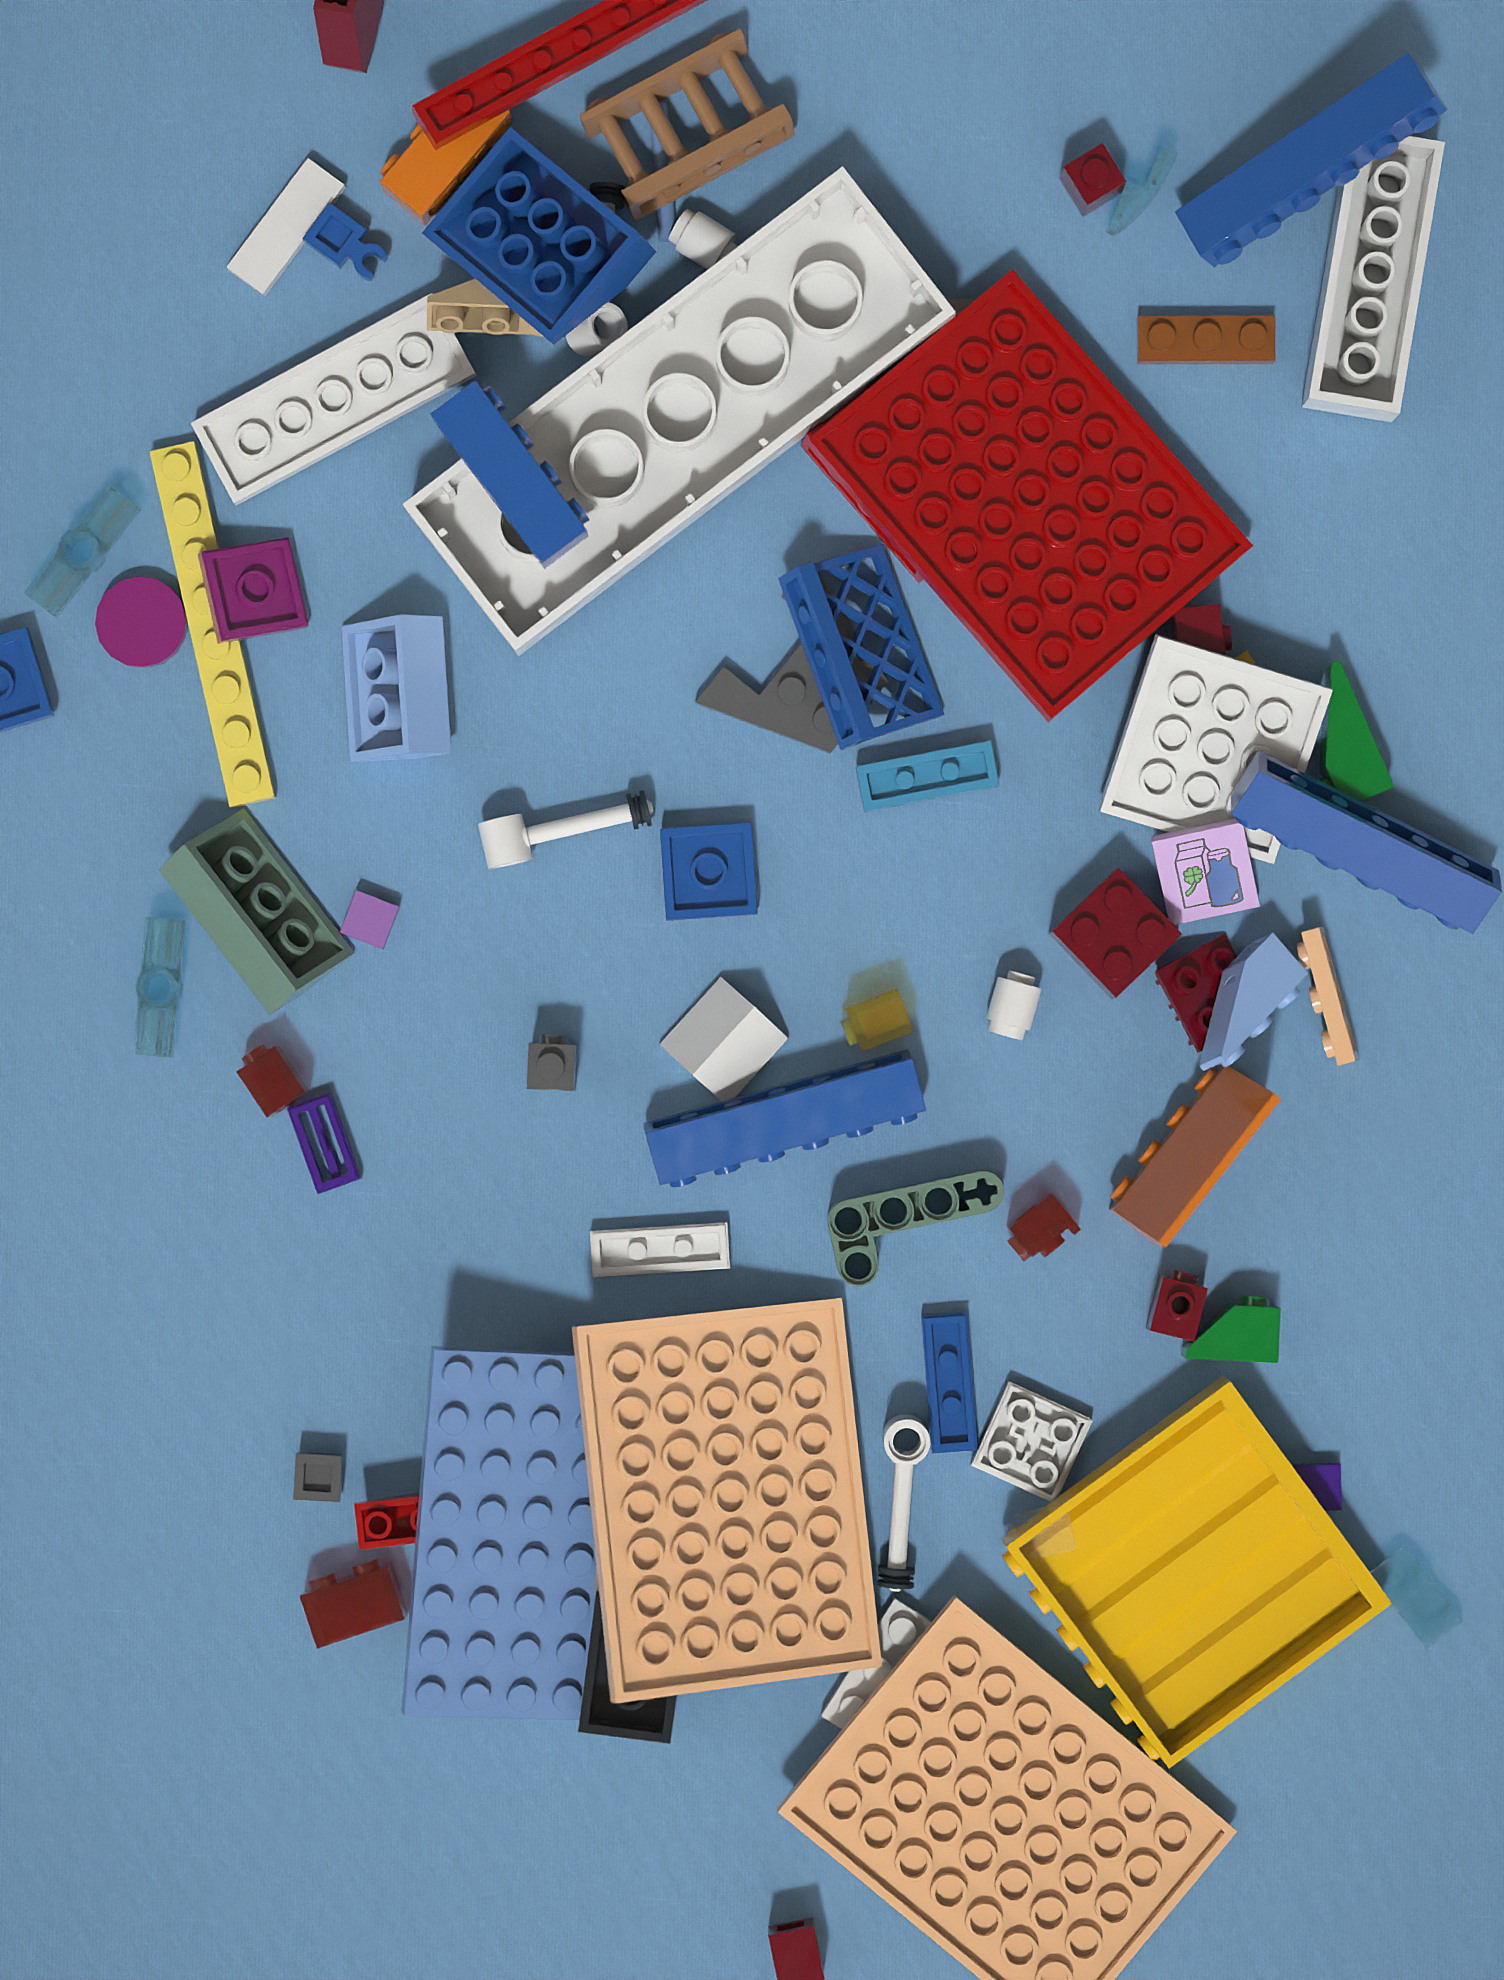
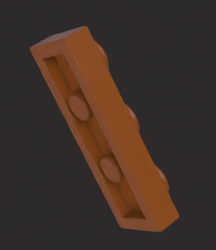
[1137,315,1275,364]

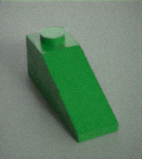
[1319,660,1395,801]

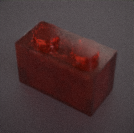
[300,1558,408,1649]

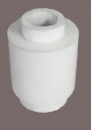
[668,209,738,270]
[986,970,1042,1041]

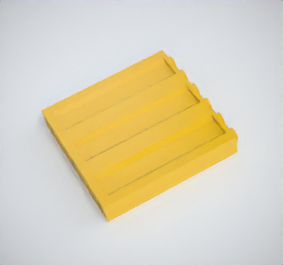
[1001,1376,1393,1768]

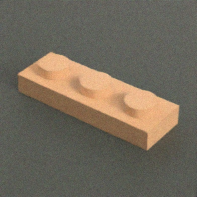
[1297,927,1359,1066]

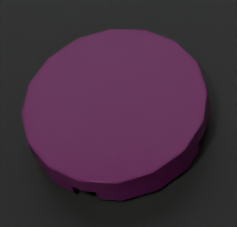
[95,576,187,668]

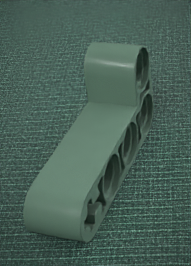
[827,1170,1004,1287]

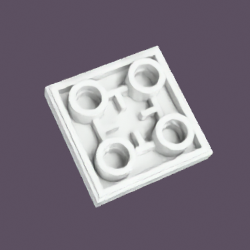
[971,1381,1093,1502]

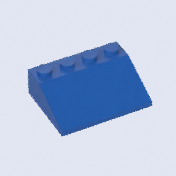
[422,127,656,345]

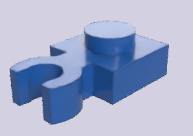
[302,202,388,281]

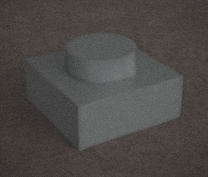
[293,1452,344,1502]

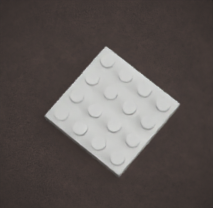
[1098,634,1333,864]

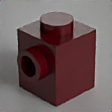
[1170,604,1232,655]
[1146,1269,1208,1342]

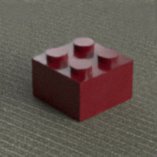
[1048,867,1182,999]

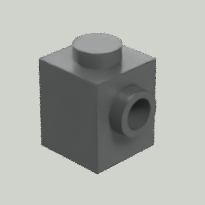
[527,1034,577,1091]

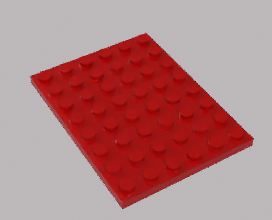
[806,269,1253,723]

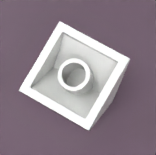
[659,977,788,1102]

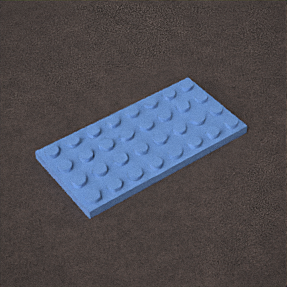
[401,1346,596,1720]

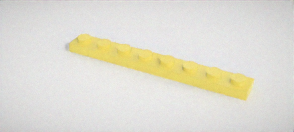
[149,441,276,808]

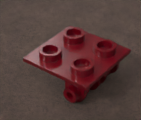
[1155,934,1237,1053]

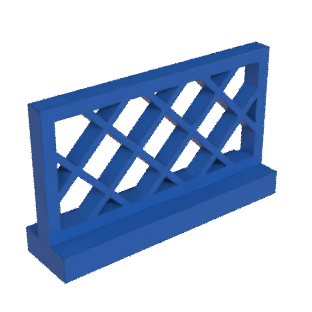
[778,544,944,750]

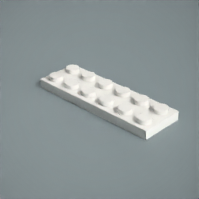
[191,293,476,506]

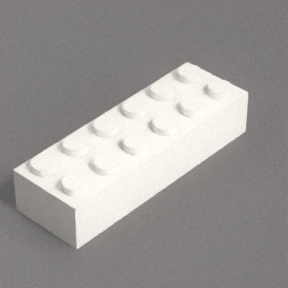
[1302,136,1445,422]

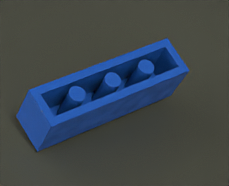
[430,380,590,569]

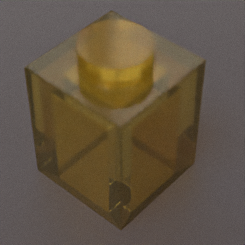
[840,989,914,1052]

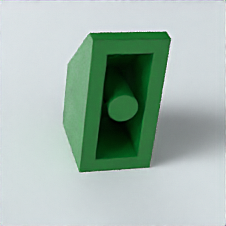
[1181,1295,1281,1363]

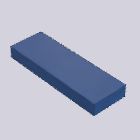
[921,1312,978,1454]

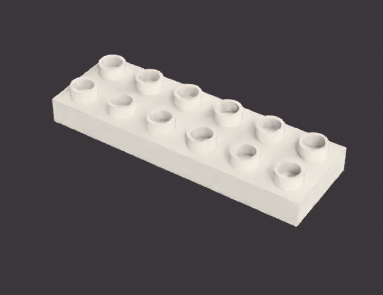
[402,166,956,657]

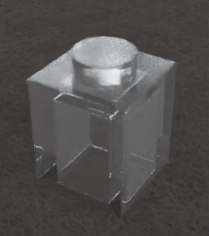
[1004,1504,1077,1560]

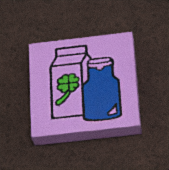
[1151,818,1260,925]

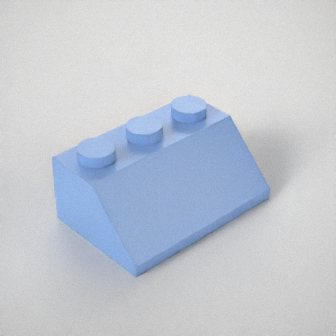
[341,614,451,762]

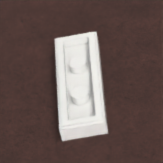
[226,158,346,297]
[590,1222,730,1277]

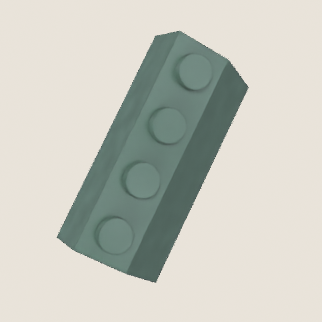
[159,808,355,1015]

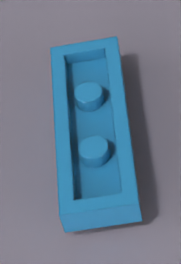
[855,740,999,812]

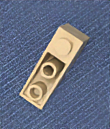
[427,279,544,337]

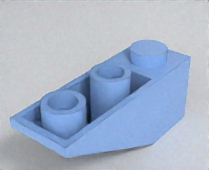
[1199,932,1308,1071]

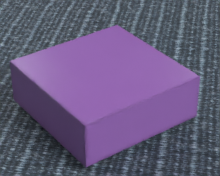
[340,890,400,950]

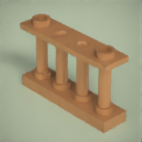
[579,28,795,222]

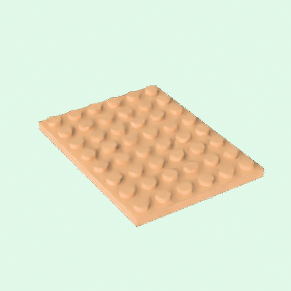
[572,1298,882,1703]
[777,1595,1237,1980]

